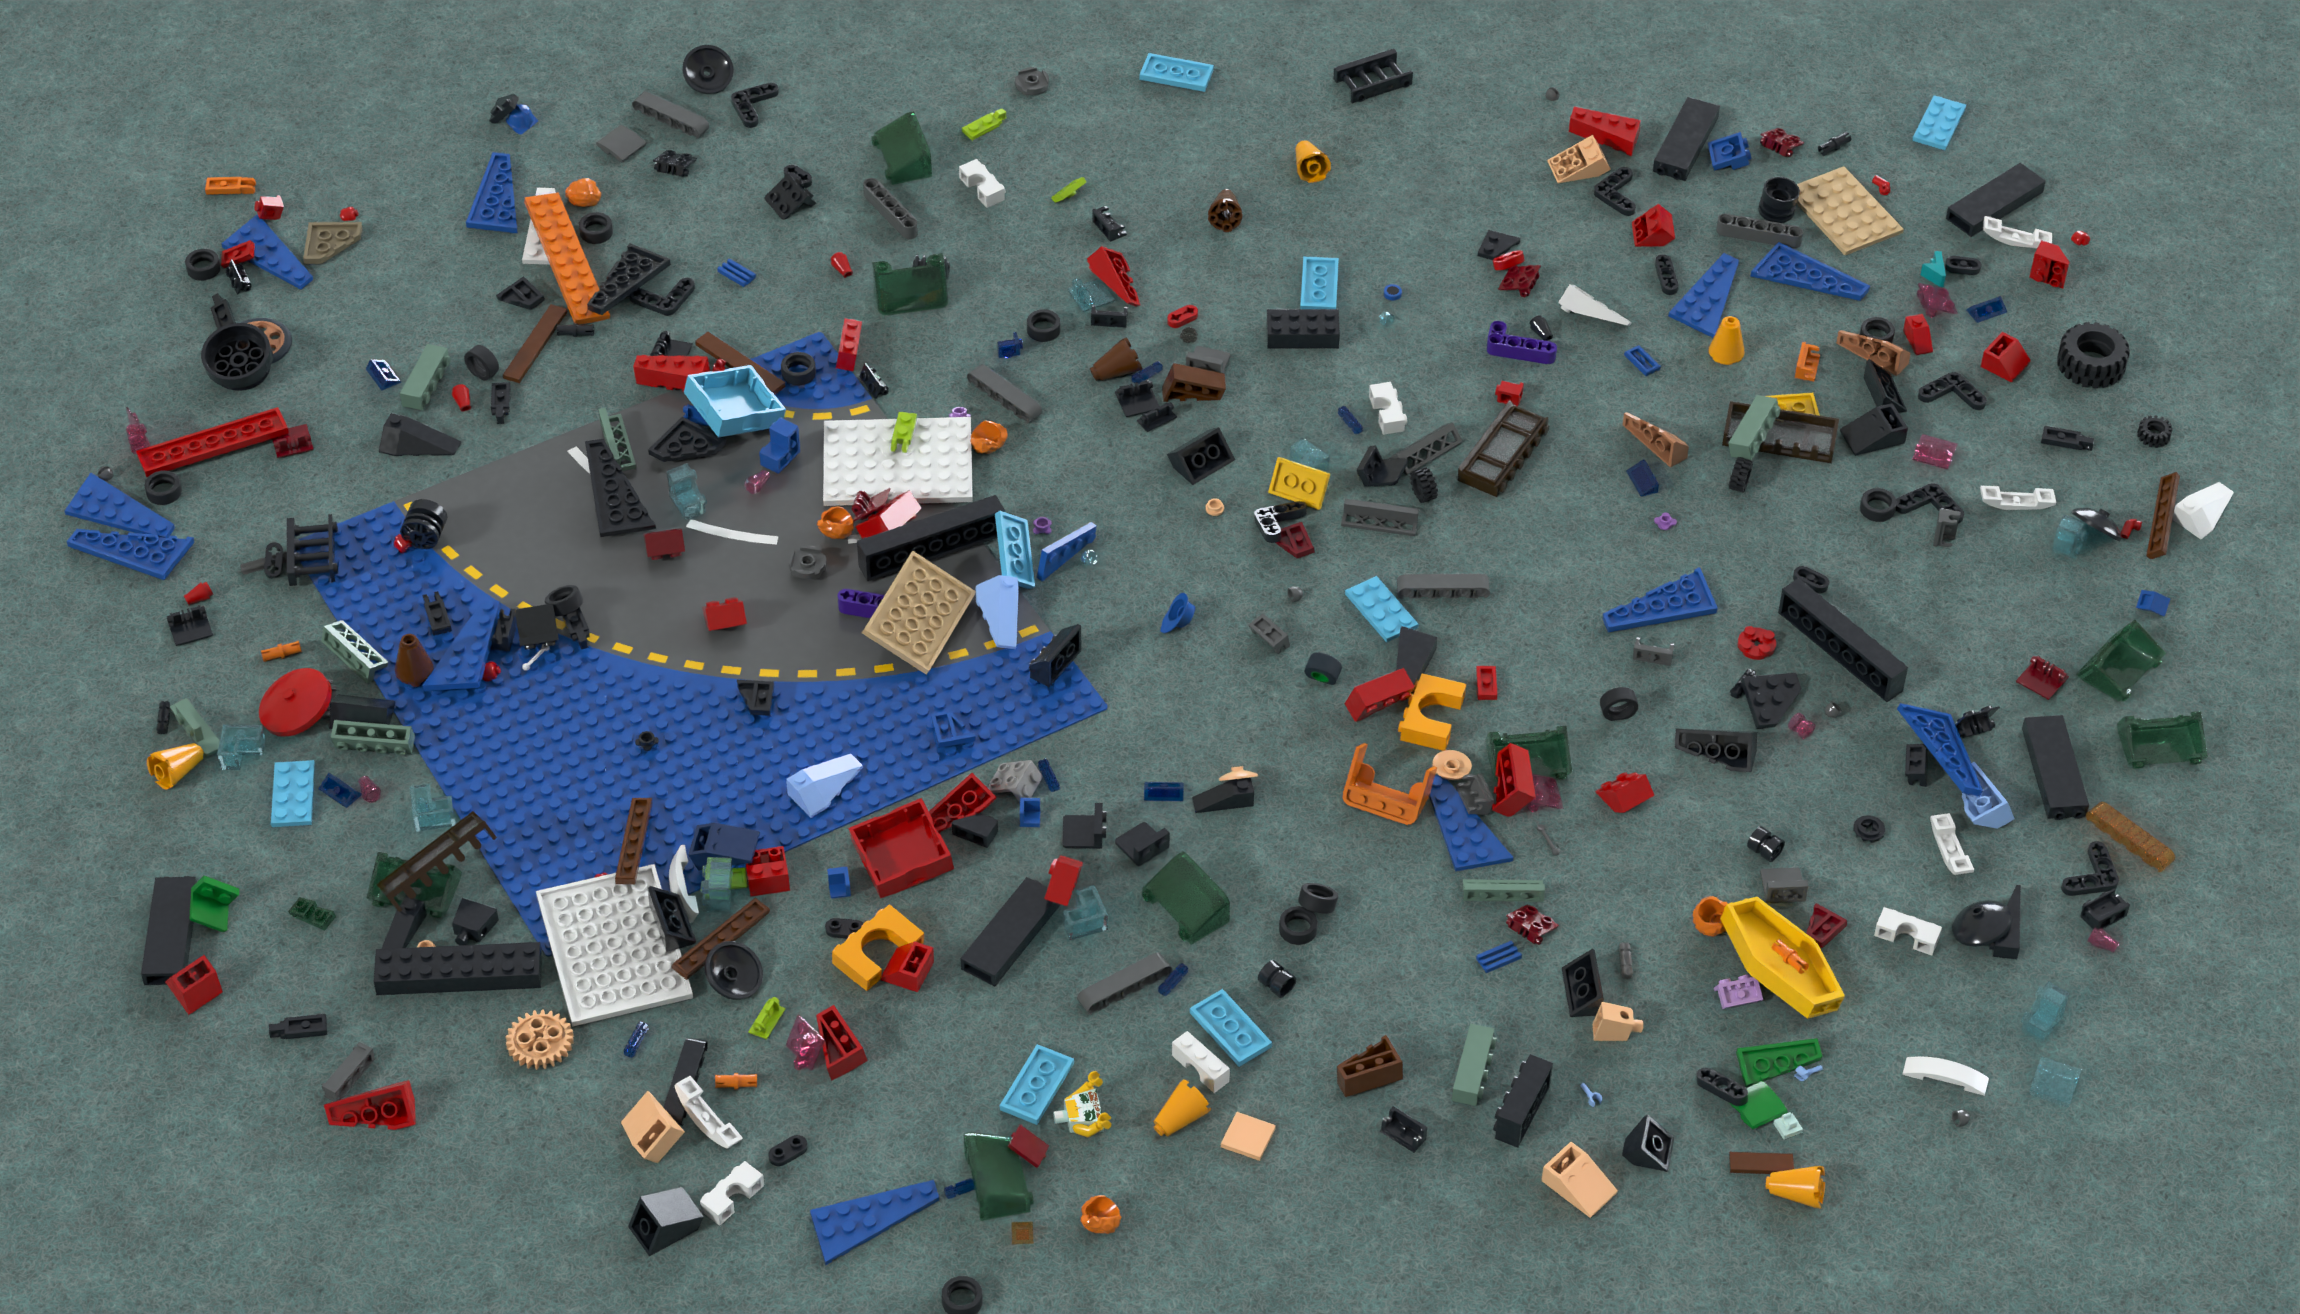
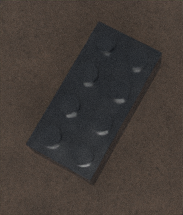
[1266,309,1340,349]
[1493,1054,1553,1148]

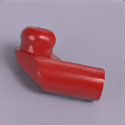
[1872,175,1890,195]
[712,359,726,372]
[2121,519,2142,539]

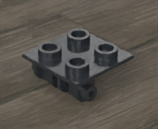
[653,150,697,177]
[650,331,693,356]
[1115,380,1160,417]
[167,605,213,646]
[1955,706,2000,738]

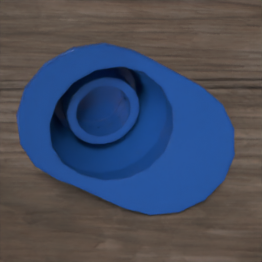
[506,104,538,135]
[1160,593,1195,633]

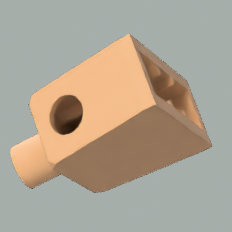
[1592,1002,1643,1041]

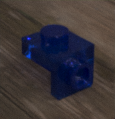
[997,332,1023,358]

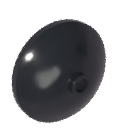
[682,45,734,94]
[2071,508,2122,542]
[1952,900,2012,947]
[704,941,763,1000]

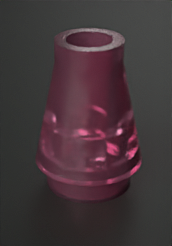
[744,470,770,494]
[358,776,381,803]
[2087,927,2120,953]

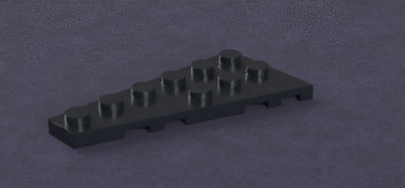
[587,243,671,315]
[585,439,656,537]

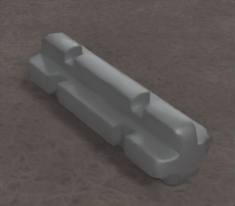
[1619,943,1633,979]

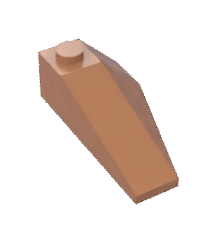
[1836,330,1911,376]
[1623,412,1689,468]

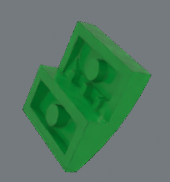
[1730,1081,1788,1129]

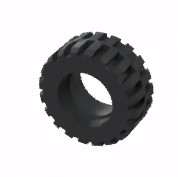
[2057,322,2130,389]

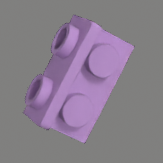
[1714,974,1763,1009]

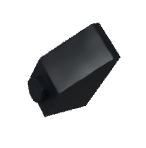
[952,814,998,848]

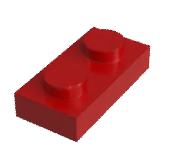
[221,240,255,268]
[1476,666,1497,700]

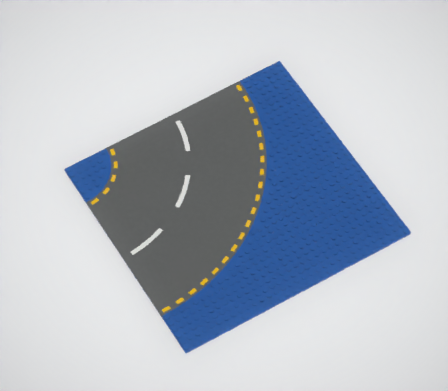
[297,332,1107,957]

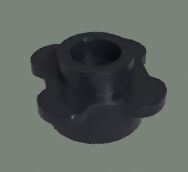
[635,731,659,751]

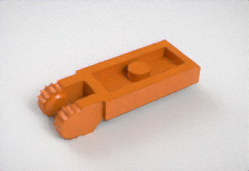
[205,177,256,195]

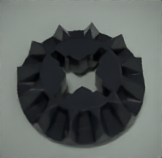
[1853,815,1885,843]

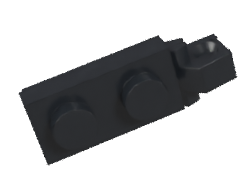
[210,293,236,329]
[491,382,511,424]
[2041,426,2094,451]
[562,607,590,650]
[269,1014,327,1039]

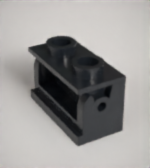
[2080,889,2130,932]

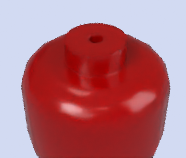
[340,207,358,221]
[2071,231,2090,246]
[393,534,412,553]
[482,662,501,681]

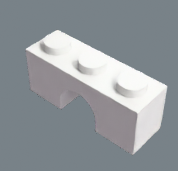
[959,159,1006,208]
[1369,382,1407,435]
[1874,907,1942,955]
[1172,1031,1230,1093]
[700,1161,764,1226]

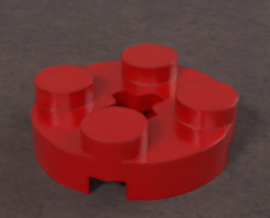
[1738,626,1776,660]

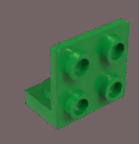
[189,876,239,932]

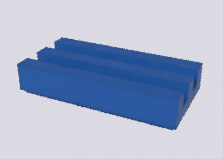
[717,259,756,287]
[1624,345,1661,376]
[1476,941,1522,973]

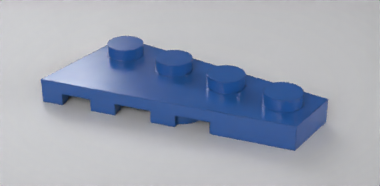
[1037,522,1097,581]

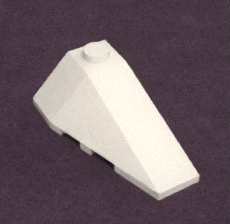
[1558,284,1632,326]
[2172,482,2234,539]

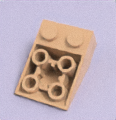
[1547,135,1611,183]
[621,1091,685,1163]
[1542,1142,1618,1218]

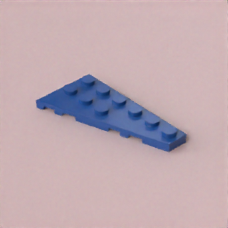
[1668,253,1739,338]
[1429,775,1513,872]
[810,1180,939,1265]

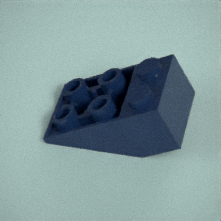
[688,823,760,871]

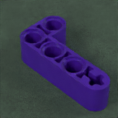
[1487,321,1557,364]
[838,589,885,618]

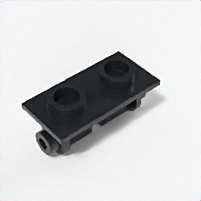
[226,259,252,295]
[859,363,889,399]
[1137,402,1177,432]

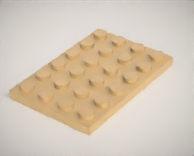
[1797,166,1904,255]
[862,551,976,675]

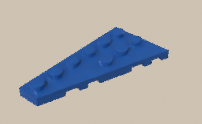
[466,152,518,233]
[221,214,313,289]
[1750,242,1870,301]
[65,473,175,538]
[66,529,194,580]
[1602,567,1718,632]
[422,601,502,691]
[1897,703,1983,797]

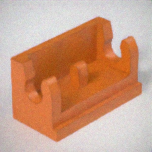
[1795,342,1820,381]

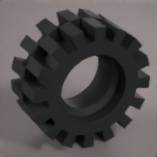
[2137,415,2173,448]
[1729,457,1753,493]
[1410,467,1438,503]

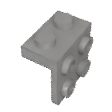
[988,760,1043,803]

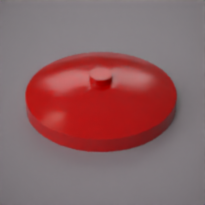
[259,668,332,737]

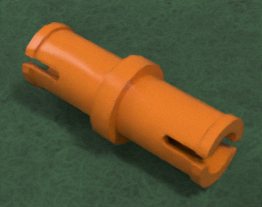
[261,640,302,662]
[1772,939,1809,974]
[715,1073,757,1089]

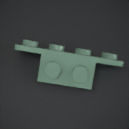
[170,698,224,757]

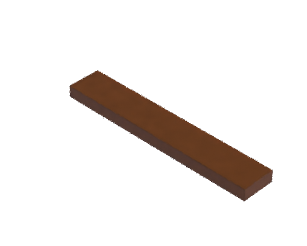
[503,304,567,383]
[695,332,785,395]
[2146,472,2180,559]
[615,798,653,885]
[672,897,770,980]

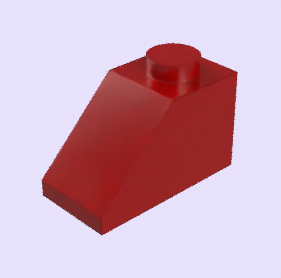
[1903,314,1933,355]

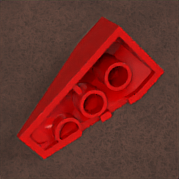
[1087,246,1140,307]
[929,773,997,833]
[324,1080,416,1130]

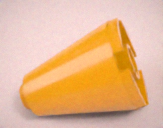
[1295,141,1331,183]
[1709,316,1745,365]
[147,743,204,790]
[1153,1079,1211,1137]
[1766,1166,1825,1209]

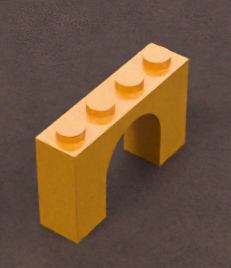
[1398,673,1466,751]
[832,904,924,991]

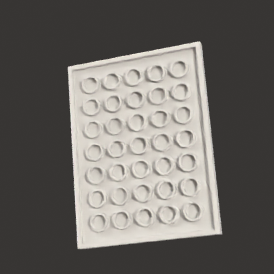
[823,417,973,506]
[536,864,693,1027]

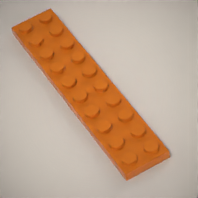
[524,192,610,325]

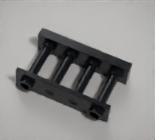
[1333,49,1413,103]
[287,514,339,586]

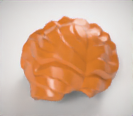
[565,178,601,207]
[970,420,1008,454]
[817,506,854,539]
[1693,896,1728,937]
[1080,1195,1121,1234]

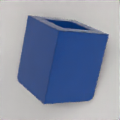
[2136,590,2170,616]
[1020,798,1040,827]
[827,867,851,899]

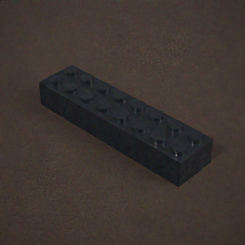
[857,495,1005,582]
[1778,578,1908,702]
[373,942,542,995]

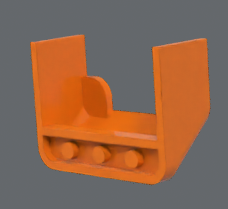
[1343,743,1437,825]

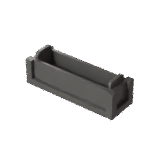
[321,1042,375,1102]

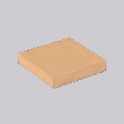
[1221,1112,1276,1161]

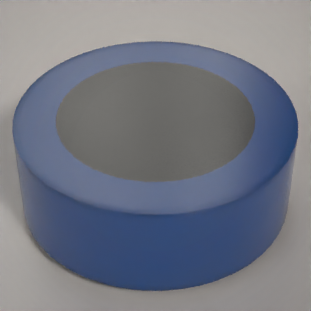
[1384,284,1402,301]

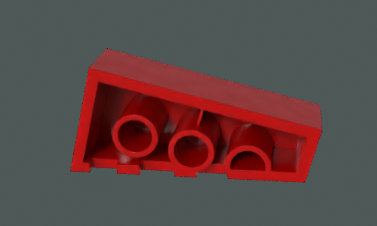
[1569,107,1641,156]
[633,355,710,392]

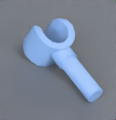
[1794,1065,1823,1081]
[1580,1083,1602,1107]

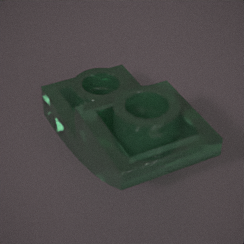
[288,897,336,931]

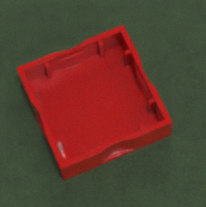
[848,798,954,899]

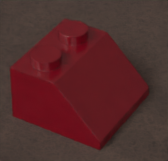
[643,528,685,560]

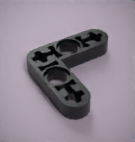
[731,83,779,128]
[1594,167,1636,216]
[630,278,695,316]
[1918,372,1987,410]
[1896,483,1964,524]
[1254,501,1307,543]
[2061,841,2119,896]

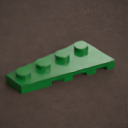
[1736,1038,1822,1088]

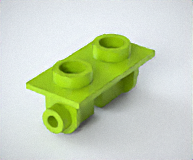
[748,997,785,1039]

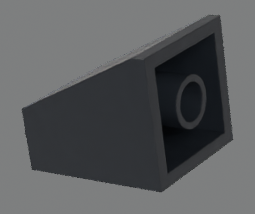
[628,1187,704,1256]

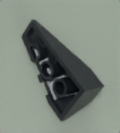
[379,413,461,456]
[1675,728,1757,772]

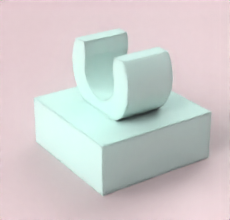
[1774,1112,1803,1139]

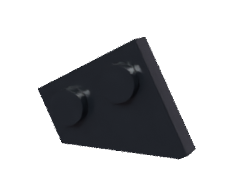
[489,94,519,124]
[1477,230,1521,260]
[496,276,545,310]
[737,679,775,716]

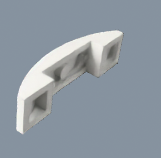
[1983,216,2052,248]
[1980,486,2056,510]
[1930,813,1974,875]
[669,845,699,923]
[1903,1057,1989,1096]
[675,1076,743,1148]

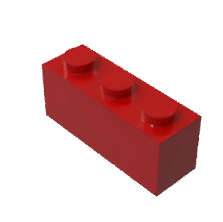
[836,318,862,371]

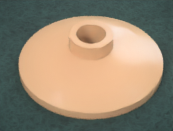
[1432,750,1472,780]
[1219,766,1258,781]

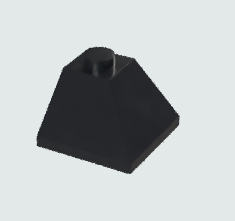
[1622,1115,1674,1172]

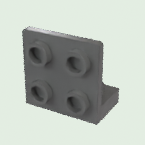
[1186,346,1231,373]
[1760,868,1809,903]

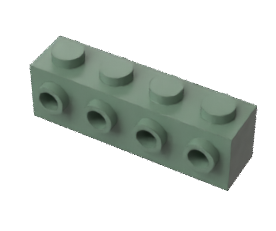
[400,344,451,410]
[1728,395,1780,460]
[331,720,415,755]
[1452,1023,1497,1106]

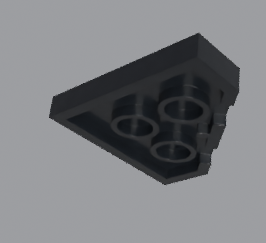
[648,417,726,462]
[1741,673,1802,729]

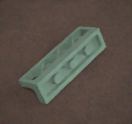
[598,408,636,471]
[321,620,388,684]
[1463,879,1545,902]

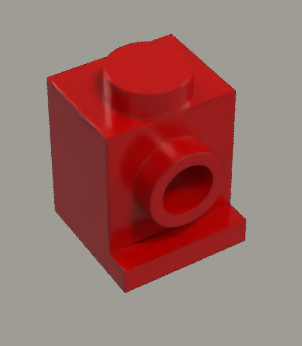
[254,195,284,220]
[1495,381,1524,406]

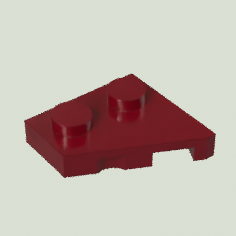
[1276,522,1315,559]
[1806,903,1847,948]

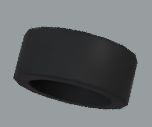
[579,212,613,244]
[185,249,221,281]
[1027,309,1060,342]
[1860,317,1895,343]
[464,345,499,381]
[781,352,816,386]
[144,471,182,505]
[1860,488,1897,522]
[544,585,583,617]
[1600,687,1638,721]
[1298,883,1338,914]
[1279,906,1318,945]
[942,1276,983,1314]

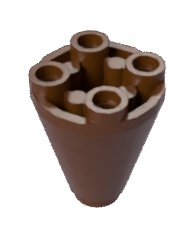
[1208,189,1243,232]
[1090,337,1143,381]
[395,634,434,687]

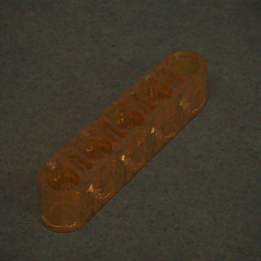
[2086,801,2175,872]

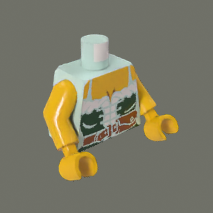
[1053,1071,1111,1137]

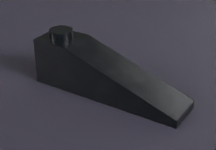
[1989,885,2021,960]

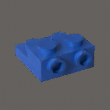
[1708,132,1752,171]

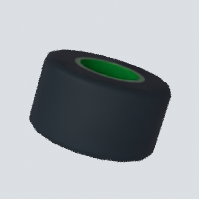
[1304,652,1342,685]

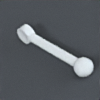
[522,644,550,671]

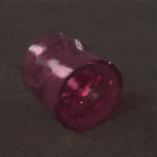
[1788,713,1816,739]

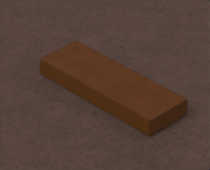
[1729,1152,1794,1174]

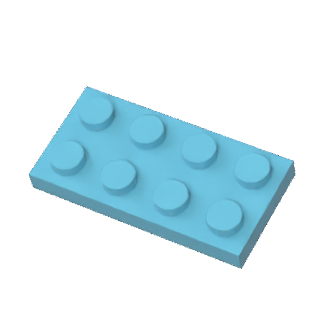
[1140,53,1214,92]
[1912,95,1966,150]
[1300,256,1339,309]
[995,511,1035,589]
[1345,576,1419,643]
[271,760,315,827]
[1190,989,1272,1067]
[1000,1044,1074,1125]

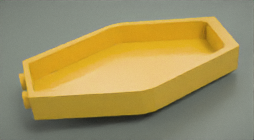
[1720,897,1845,1019]

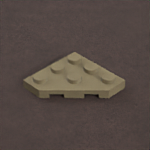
[303,222,362,264]

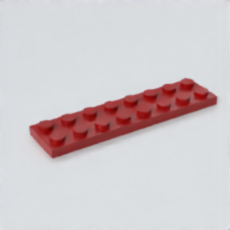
[136,407,289,477]

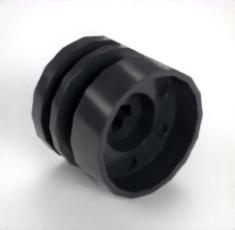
[1758,177,1800,223]
[400,499,448,549]

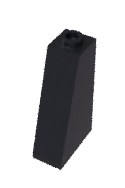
[1396,626,1437,694]

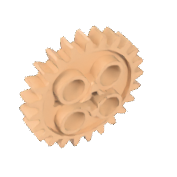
[506,1010,574,1070]

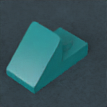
[1920,251,1946,287]

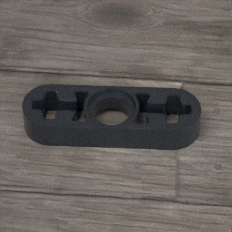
[1655,255,1678,295]
[1696,1068,1748,1106]

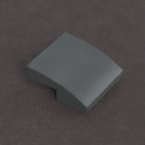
[596,125,647,163]

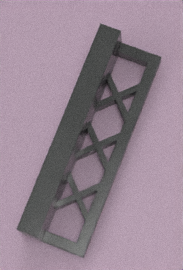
[1389,422,1462,475]
[1341,499,1419,536]

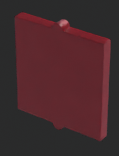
[1008,1124,1049,1168]

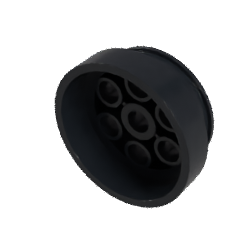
[201,323,273,391]

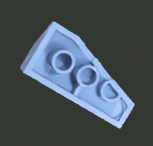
[975,575,1018,649]
[786,754,863,818]
[1962,762,2014,829]

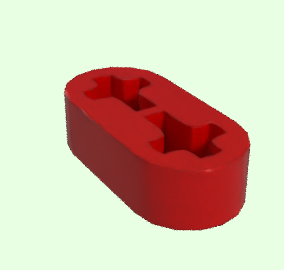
[1493,250,1525,270]
[1167,305,1198,328]

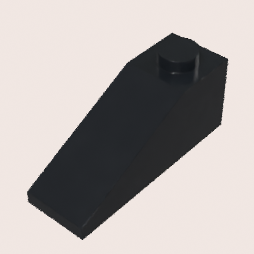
[1192,777,1254,813]
[382,896,427,949]

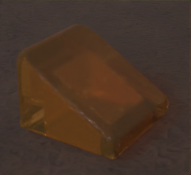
[1011,1221,1034,1244]

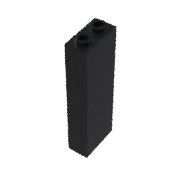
[1653,97,1720,181]
[1946,163,2046,237]
[2022,715,2089,820]
[141,876,197,985]
[960,877,1061,987]

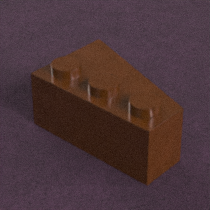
[1162,363,1226,402]
[1337,1035,1403,1097]

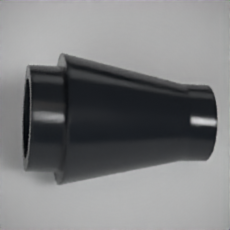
[1529,315,1553,341]

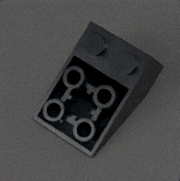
[1840,403,1908,456]

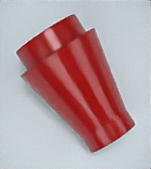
[830,252,853,278]
[452,384,471,412]
[184,582,214,605]

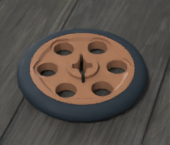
[241,318,292,364]

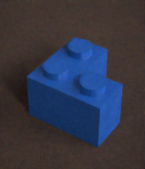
[759,417,800,474]

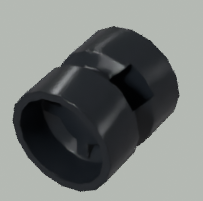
[1747,826,1785,862]
[1258,960,1296,998]

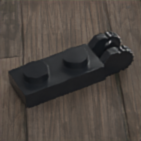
[422,591,452,636]

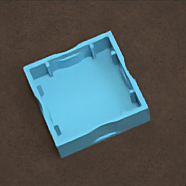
[684,365,786,437]

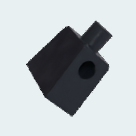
[452,898,499,945]

